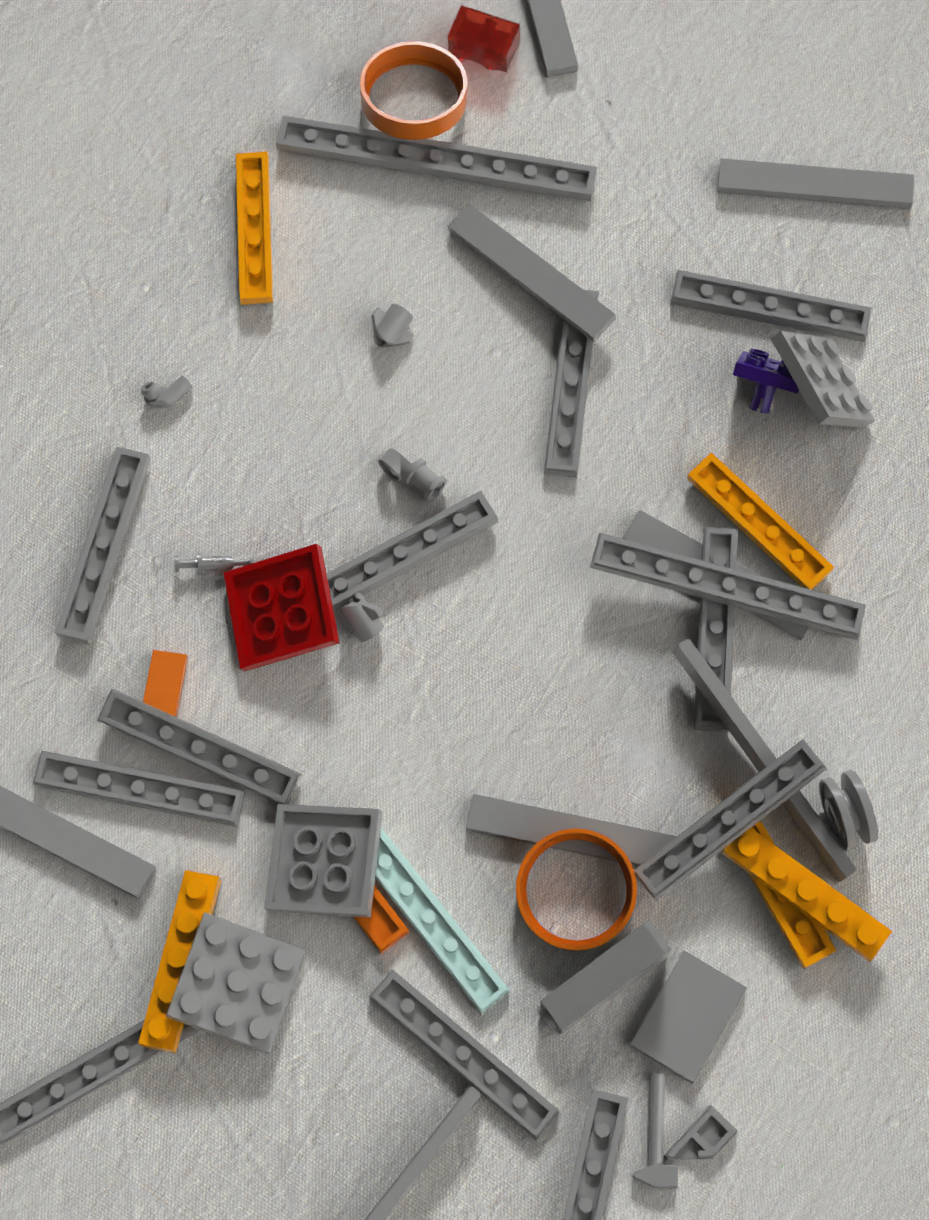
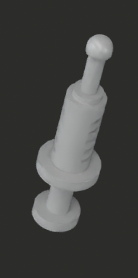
[174,552,255,575]

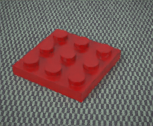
[223,544,340,671]

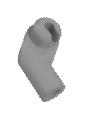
[141,376,193,407]

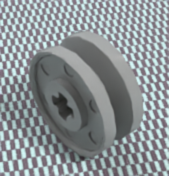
[819,770,878,852]

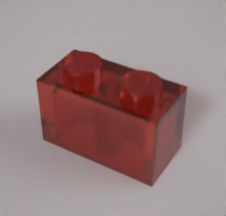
[447,5,520,73]

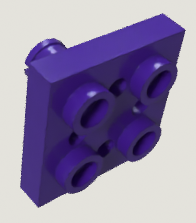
[733,349,800,414]

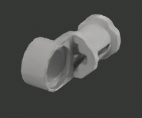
[378,448,447,503]

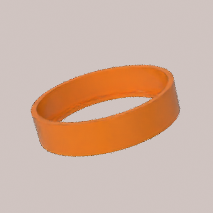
[360,42,467,140]
[516,828,637,950]

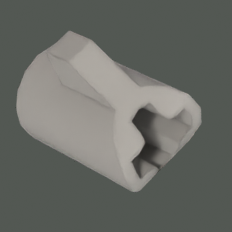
[371,304,414,347]
[341,593,384,642]

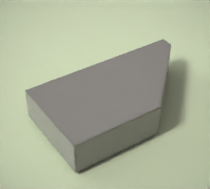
[664,1105,738,1159]

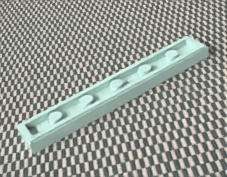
[375,828,510,1014]

